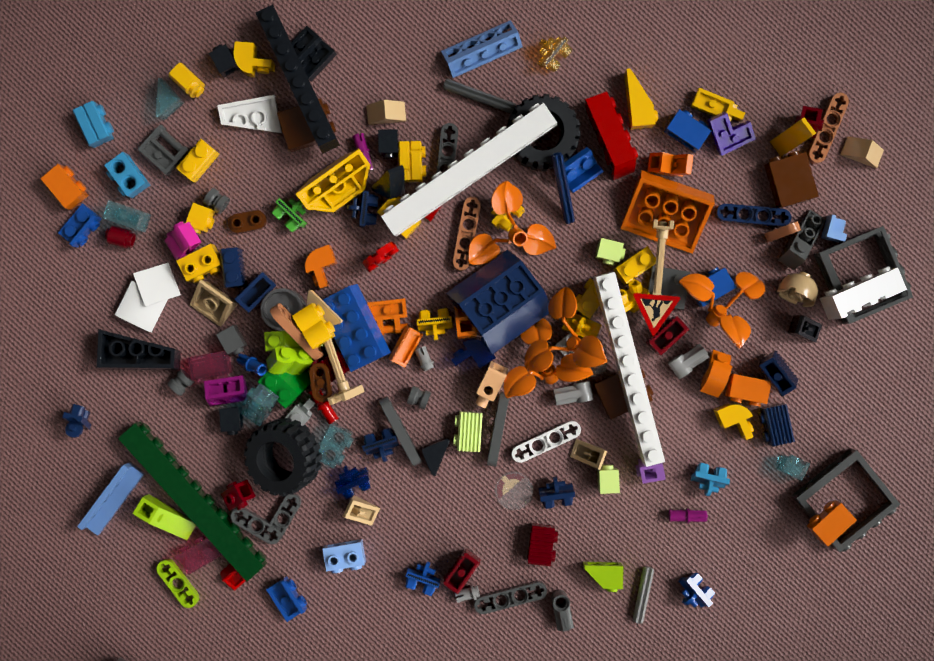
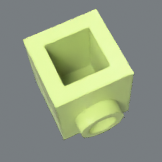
[595,238,626,266]
[597,465,620,494]

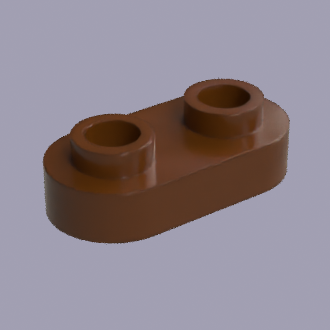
[228,210,267,233]
[309,363,332,402]

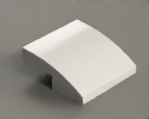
[115,280,168,332]

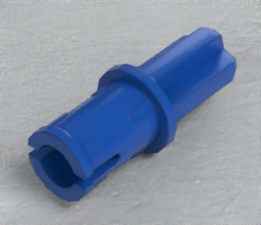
[236,354,267,376]

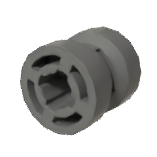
[203,188,230,214]
[167,369,195,396]
[407,385,431,410]

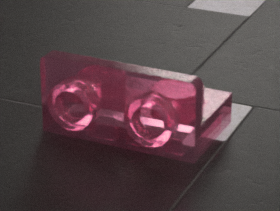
[174,535,222,575]

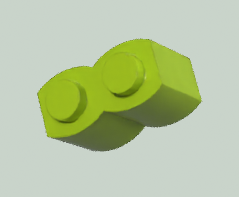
[266,346,313,375]

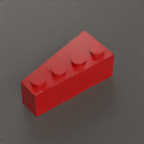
[585,91,638,180]

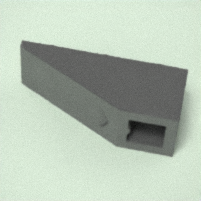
[778,210,826,270]

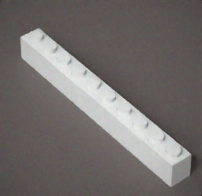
[381,103,557,236]
[593,272,665,467]

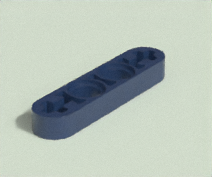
[715,204,791,227]

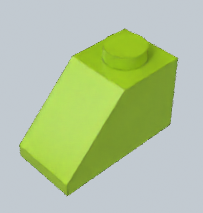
[583,562,623,592]

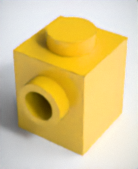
[185,203,215,234]

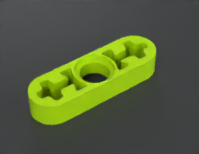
[157,559,199,608]

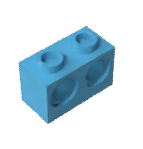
[104,152,150,198]

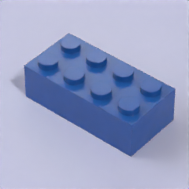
[323,284,391,372]

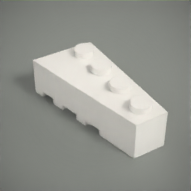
[820,266,907,320]

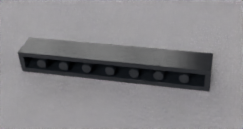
[255,4,340,154]

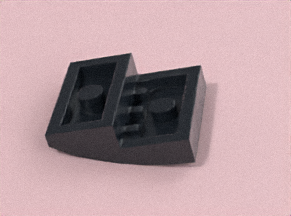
[291,26,337,82]

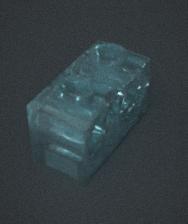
[241,383,279,427]
[319,422,354,468]

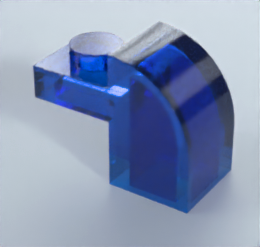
[451,339,496,368]

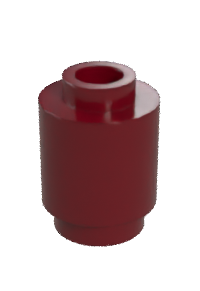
[105,225,136,249]

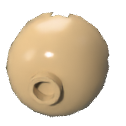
[777,272,818,307]

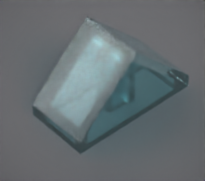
[156,78,185,120]

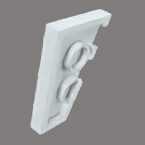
[217,95,282,133]

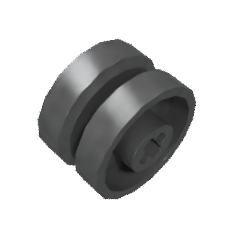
[261,288,306,331]

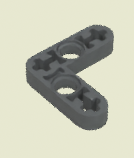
[231,493,302,544]

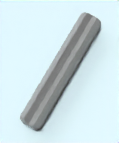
[633,566,654,624]

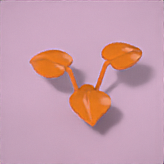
[468,181,556,265]
[679,272,765,349]
[524,287,607,372]
[504,318,593,398]

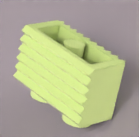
[453,411,482,452]

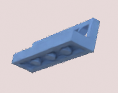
[441,20,523,78]
[77,462,145,536]

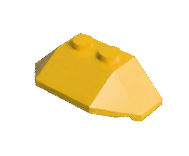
[296,148,370,212]

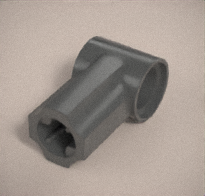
[551,590,574,632]

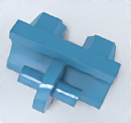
[690,463,730,497]

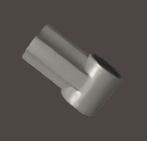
[668,344,709,379]
[553,381,593,405]

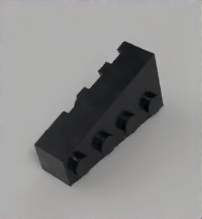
[96,329,181,370]

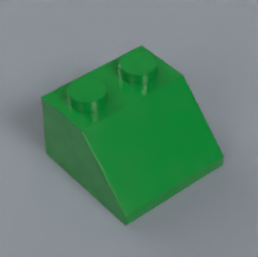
[258,371,311,409]

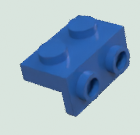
[266,576,307,622]

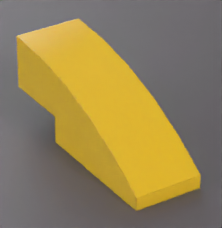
[770,118,816,156]

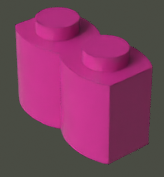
[164,221,201,261]

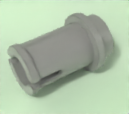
[415,346,434,372]
[455,585,480,603]

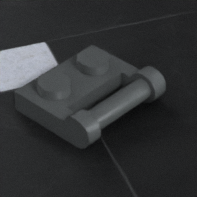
[138,124,190,176]

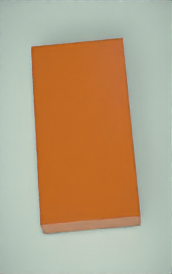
[388,325,423,368]

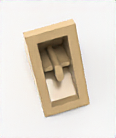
[366,100,406,125]
[840,137,884,168]
[570,439,607,470]
[343,495,380,525]

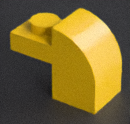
[234,41,275,78]
[713,404,754,440]

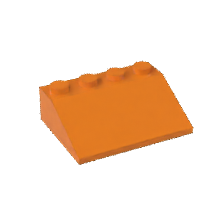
[620,170,715,254]

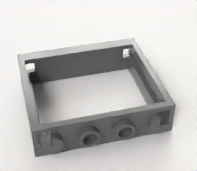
[814,226,913,324]
[791,448,900,552]

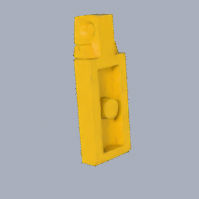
[690,88,745,122]

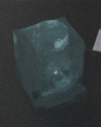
[776,454,810,481]

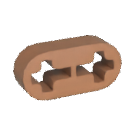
[764,221,801,243]

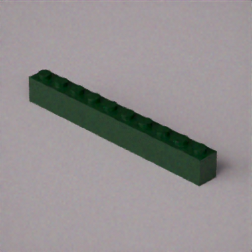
[118,422,267,582]

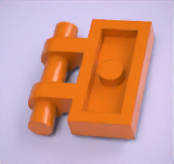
[367,298,409,335]

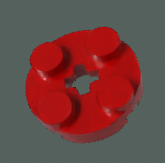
[362,242,400,273]

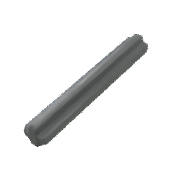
[443,79,516,114]

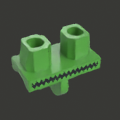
[271,198,307,232]

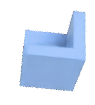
[821,215,847,243]

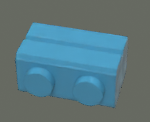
[72,101,114,148]

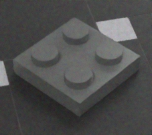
[648,266,690,310]

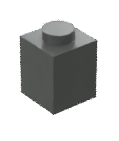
[216,325,247,356]

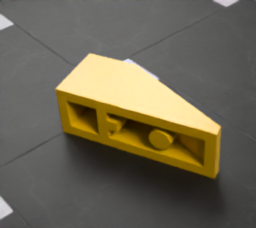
[624,69,658,130]

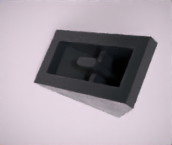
[371,165,405,199]
[788,315,822,343]
[421,437,450,476]

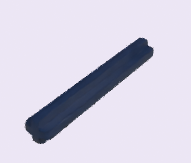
[552,152,575,224]

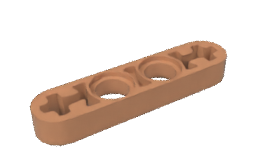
[807,93,849,164]
[453,197,481,271]
[270,303,325,360]

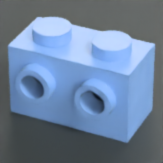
[322,539,366,573]

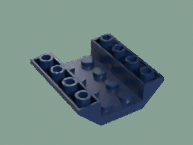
[446,250,549,355]

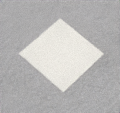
[133,262,181,306]

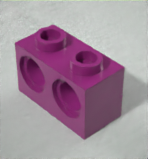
[204,375,248,406]

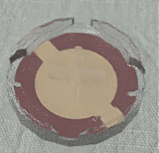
[495,471,533,510]

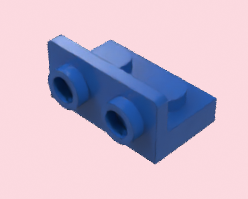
[564,147,603,193]
[58,203,102,248]

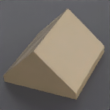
[190,280,238,327]

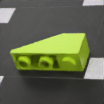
[133,494,196,540]

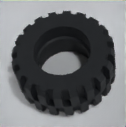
[507,94,581,171]
[244,418,322,496]

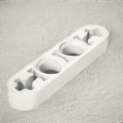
[511,420,581,463]

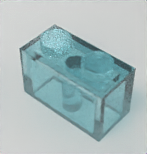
[102,200,151,232]

